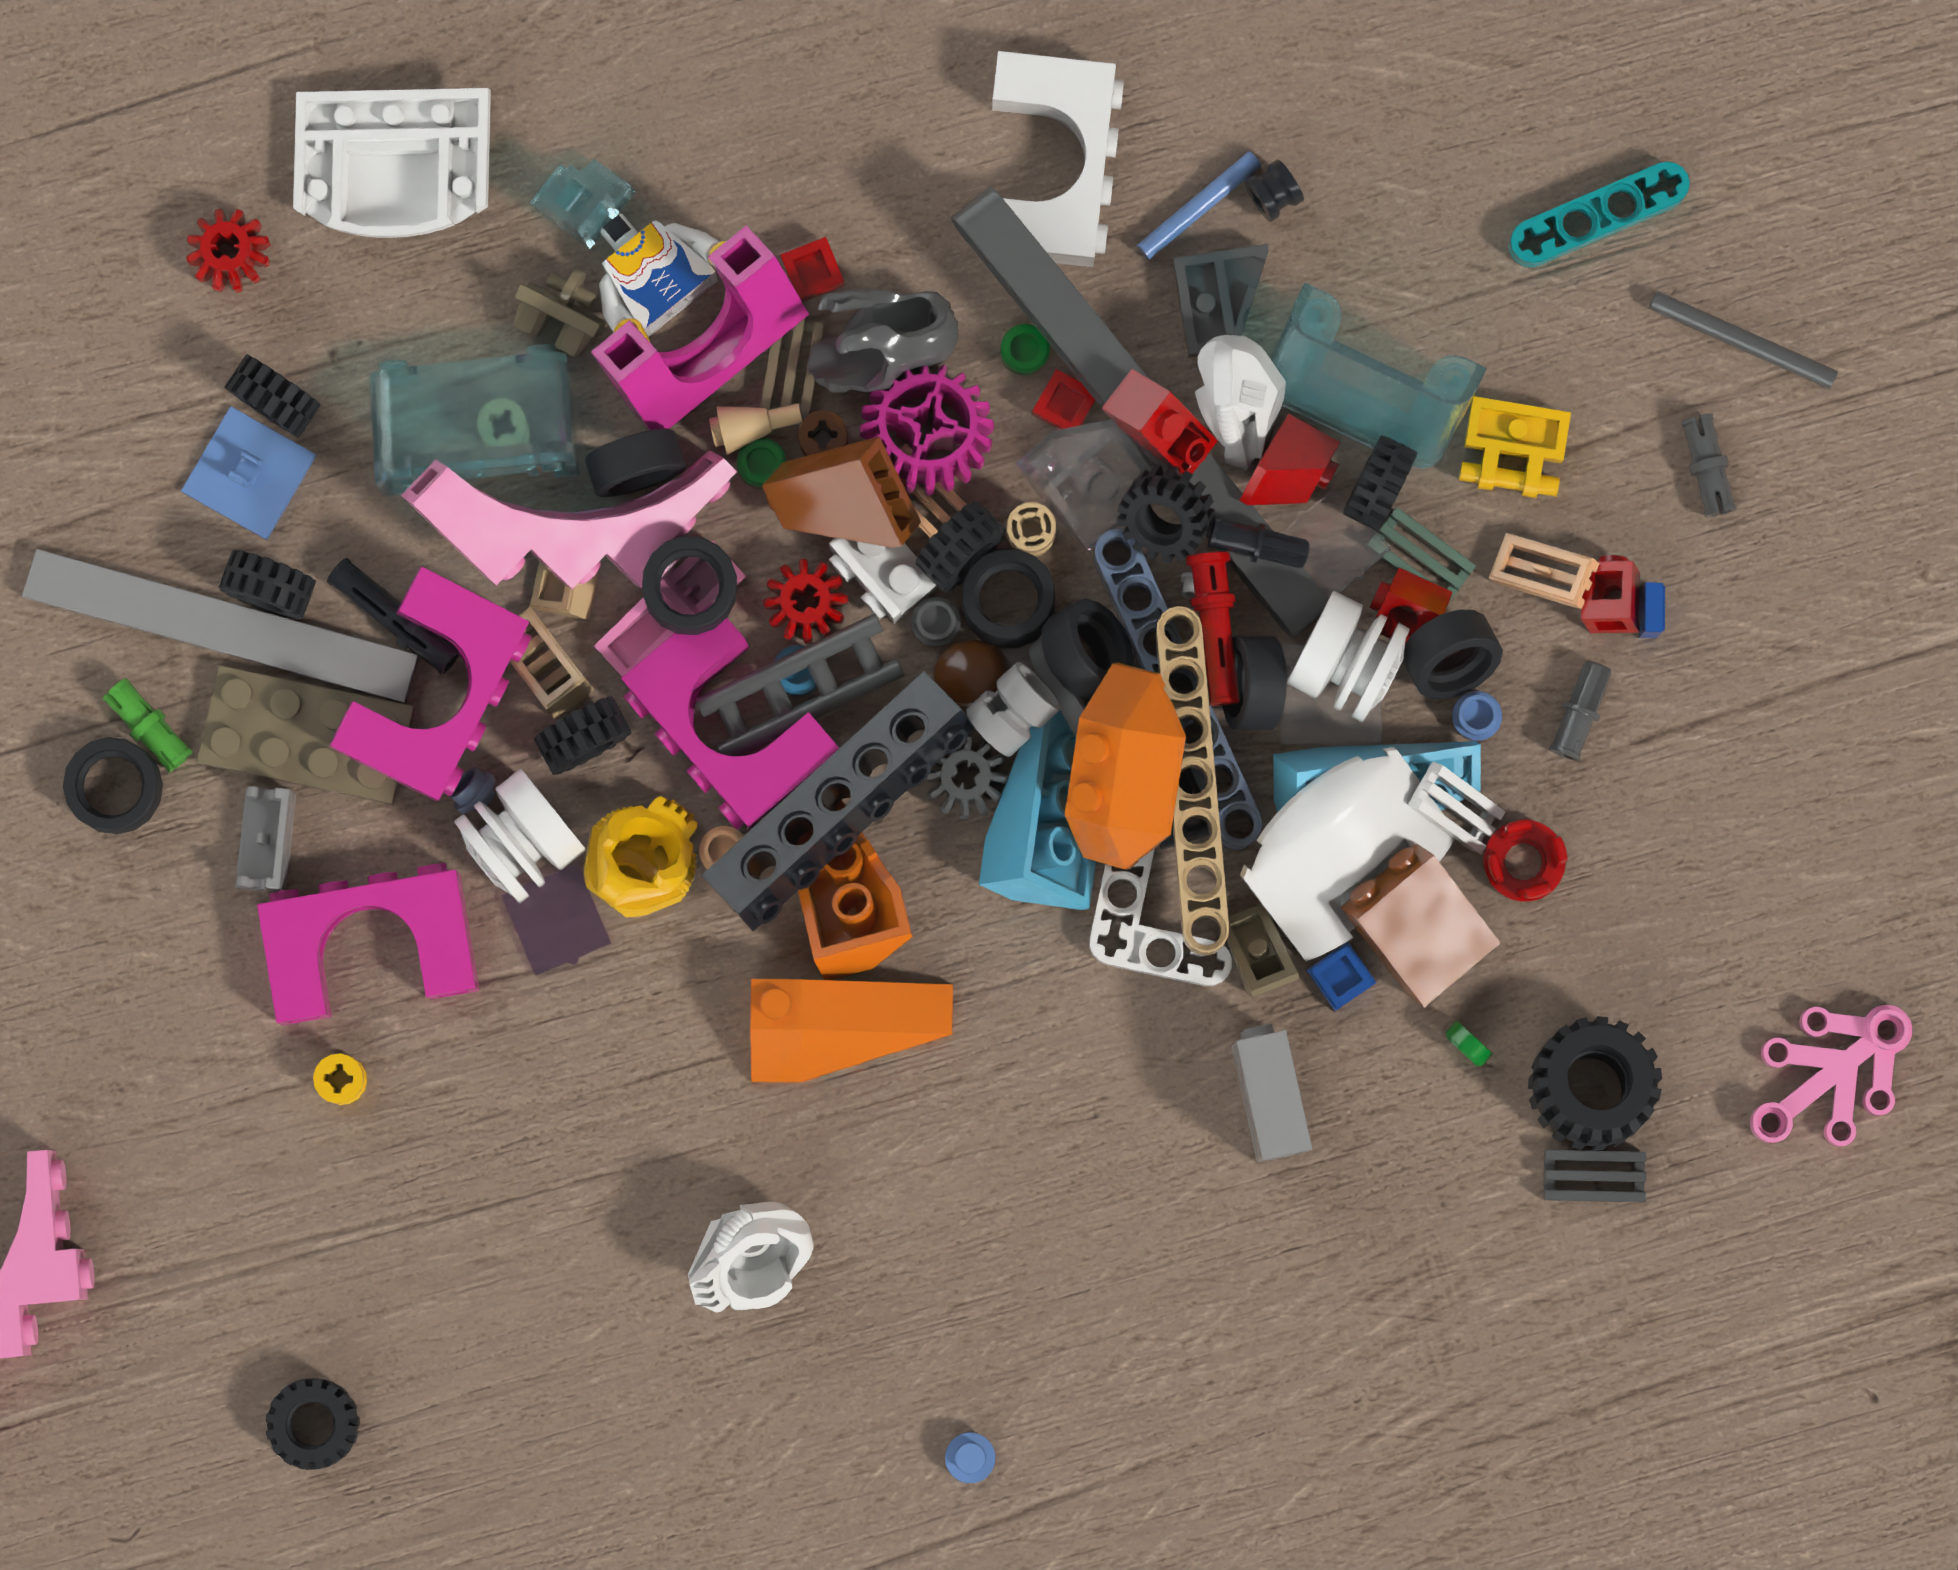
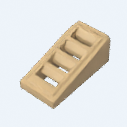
[510,607,594,719]

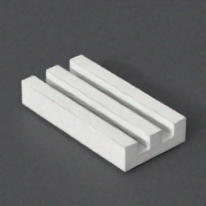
[1408,762,1506,854]

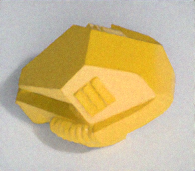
[584,796,698,918]

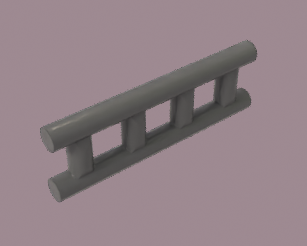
[695,613,905,756]

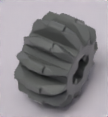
[925,734,1008,820]

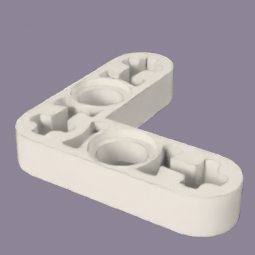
[1089,848,1232,986]

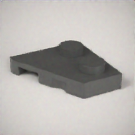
[1173,244,1269,358]

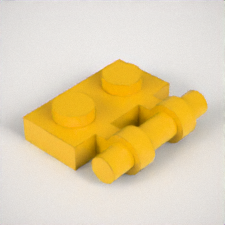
[1458,396,1571,498]

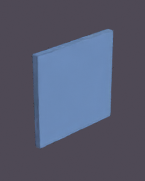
[181,406,317,540]

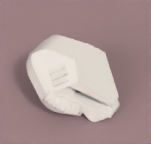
[1195,335,1286,471]
[688,1201,814,1313]

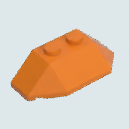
[1065,663,1186,870]

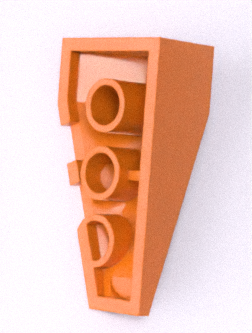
[796,800,913,980]

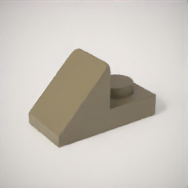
[1226,904,1299,997]

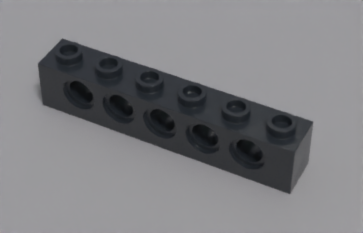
[702,671,974,932]

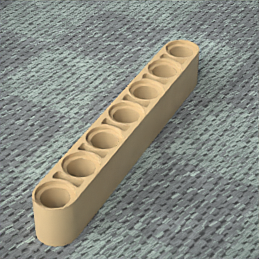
[1156,606,1229,956]

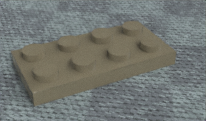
[197,665,415,805]

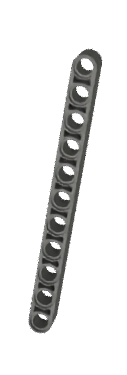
[951,186,1328,639]

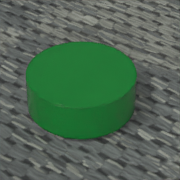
[1000,324,1050,375]
[737,437,787,489]
[1445,1020,1493,1067]

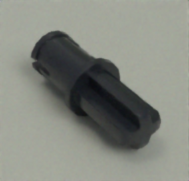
[1208,516,1309,568]

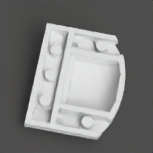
[293,88,491,238]
[1240,747,1455,962]

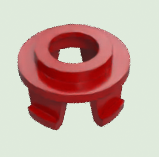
[1483,819,1568,902]

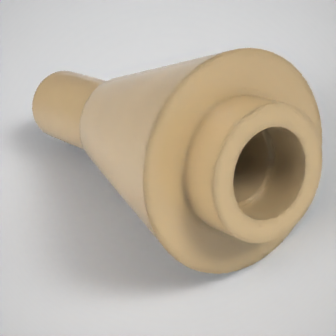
[709,403,803,454]

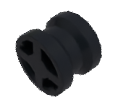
[1244,159,1304,222]

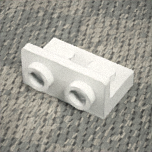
[828,538,938,624]

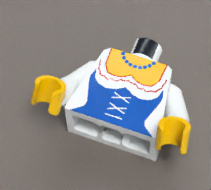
[599,214,726,342]

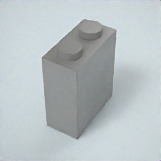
[1231,1024,1312,1163]

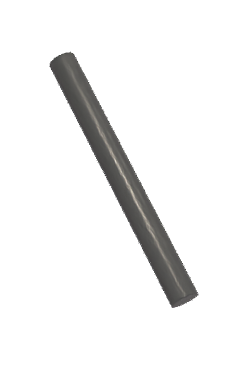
[1649,291,1838,389]

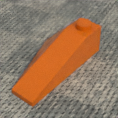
[750,979,953,1083]

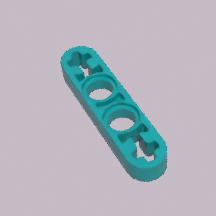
[1508,161,1690,268]

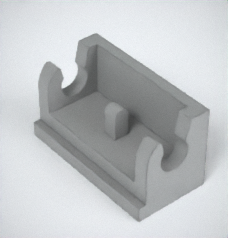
[235,786,296,892]

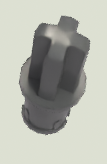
[1549,661,1611,761]

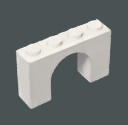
[992,51,1124,267]

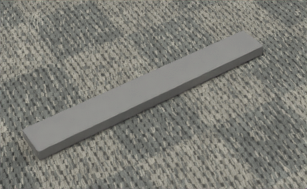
[22,549,420,704]

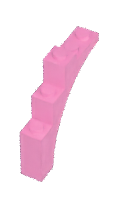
[401,450,737,589]
[0,1150,95,1359]

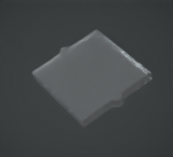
[1281,488,1391,600]

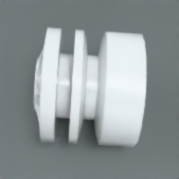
[1287,590,1410,722]
[454,768,586,903]

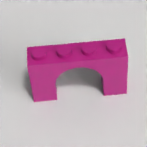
[591,225,809,430]
[328,566,532,801]
[621,601,839,831]
[257,863,480,1026]

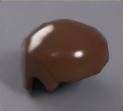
[933,640,1011,716]

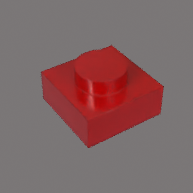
[780,237,845,302]
[1032,369,1096,439]

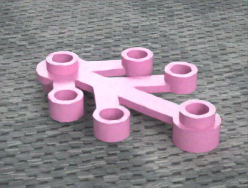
[1750,1005,1912,1147]

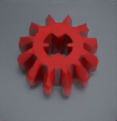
[186,209,271,293]
[763,559,848,645]

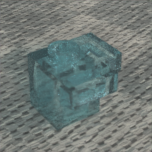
[530,159,635,249]

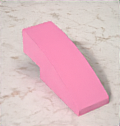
[594,540,746,677]

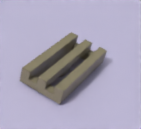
[760,319,825,420]

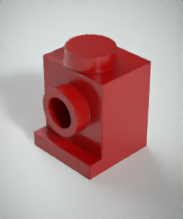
[1581,555,1640,633]

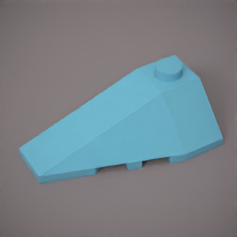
[979,711,1096,910]
[1273,741,1481,813]

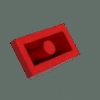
[1239,414,1340,505]

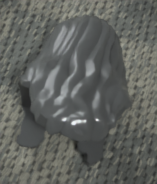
[807,287,959,393]

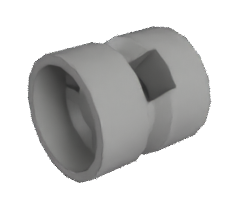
[966,662,1062,757]

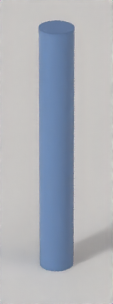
[1136,151,1261,260]

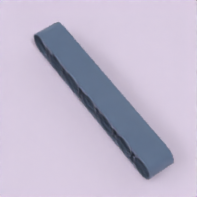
[1093,529,1262,850]

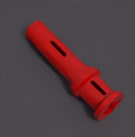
[1186,551,1240,706]

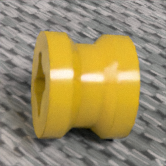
[313,1053,368,1105]

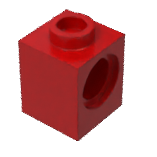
[1369,568,1453,643]

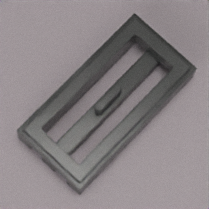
[1543,1150,1646,1202]

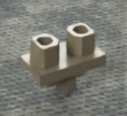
[513,268,608,357]

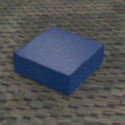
[1639,582,1665,639]
[1306,942,1376,1012]

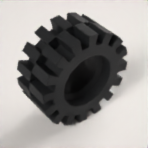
[224,354,321,438]
[1117,465,1215,563]
[534,696,632,775]

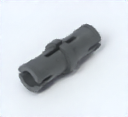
[1681,414,1737,518]

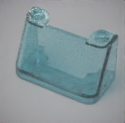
[1270,283,1487,469]
[369,344,580,496]

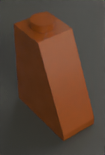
[762,436,921,548]

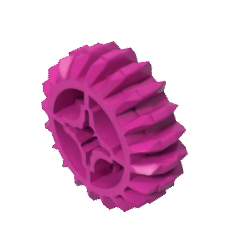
[859,364,994,496]

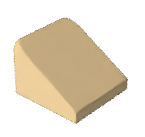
[530,561,599,620]

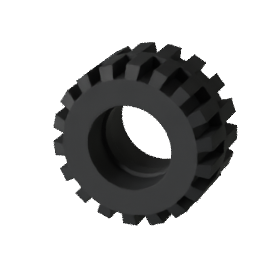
[1528,1016,1662,1151]

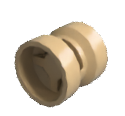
[1006,502,1056,557]

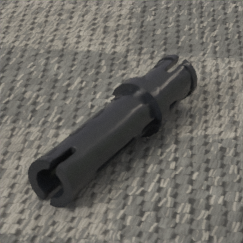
[327,558,460,675]

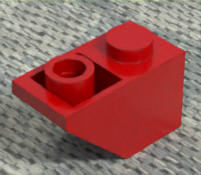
[1102,369,1218,477]

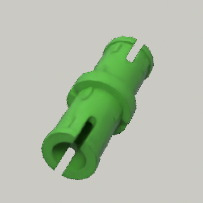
[102,678,193,773]

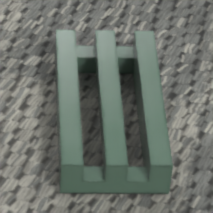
[1366,507,1476,602]

